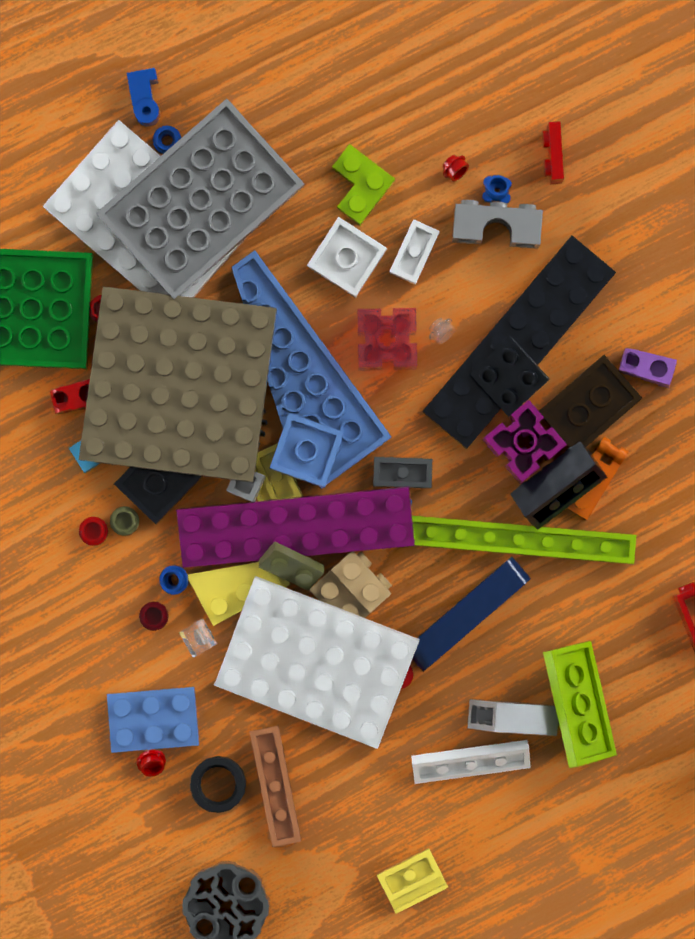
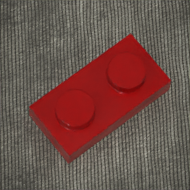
[542,121,564,184]

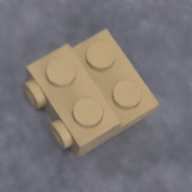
[309,551,392,618]

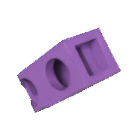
[618,348,677,388]

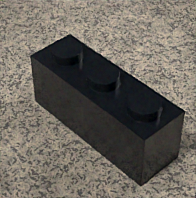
[510,441,607,530]

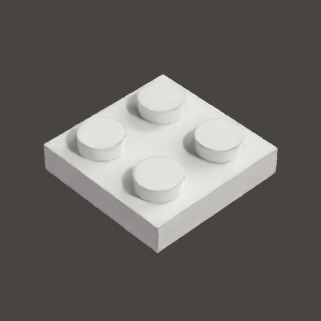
[307,217,387,298]

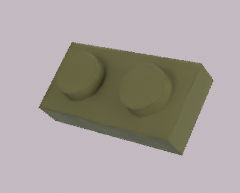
[259,542,324,591]

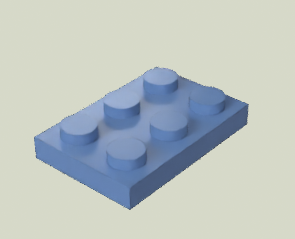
[107,687,199,753]

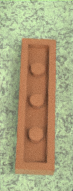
[249,725,301,847]

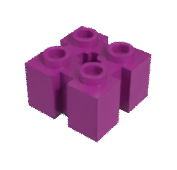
[483,400,567,484]

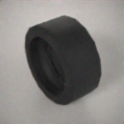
[190,756,246,813]

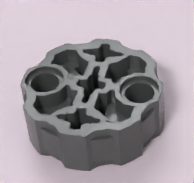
[182,861,270,939]

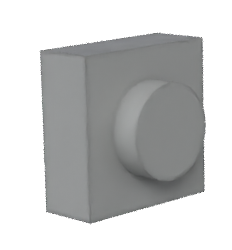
[226,472,266,503]

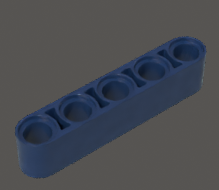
[412,557,531,671]

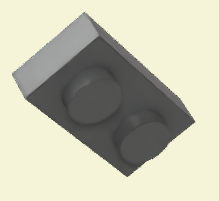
[373,457,433,489]

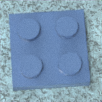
[269,413,344,488]

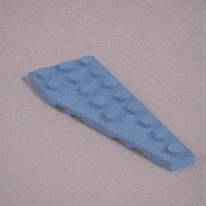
[232,250,392,489]

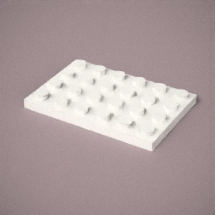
[43,120,247,298]
[214,576,420,749]

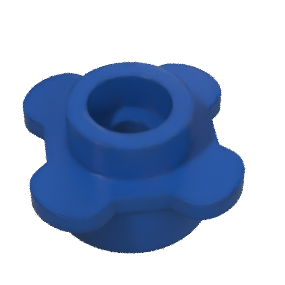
[482,175,512,203]

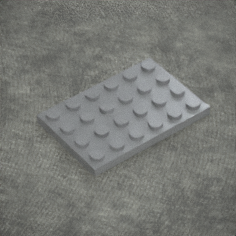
[96,98,305,299]

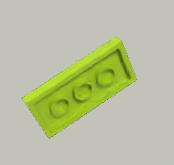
[543,641,617,768]

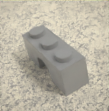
[452,200,543,249]

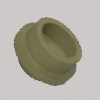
[110,507,139,536]

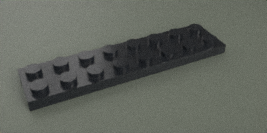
[423,236,616,449]

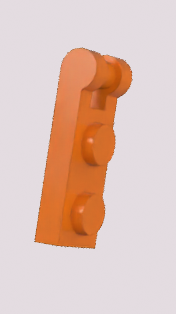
[566,436,629,520]

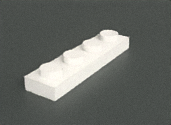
[411,740,531,784]

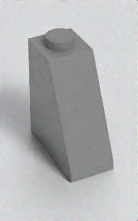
[467,699,559,736]

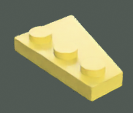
[187,562,291,626]

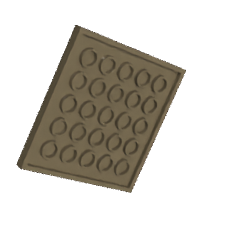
[79,286,277,483]

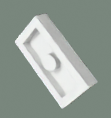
[389,219,440,285]

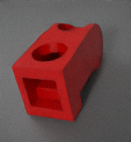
[50,379,90,414]

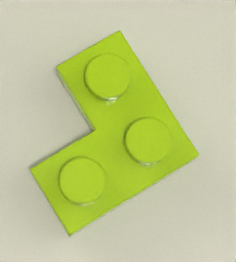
[332,144,395,226]

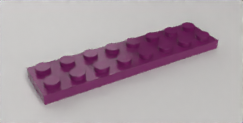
[176,486,415,568]

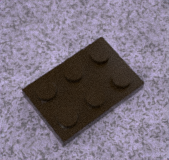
[539,355,642,448]

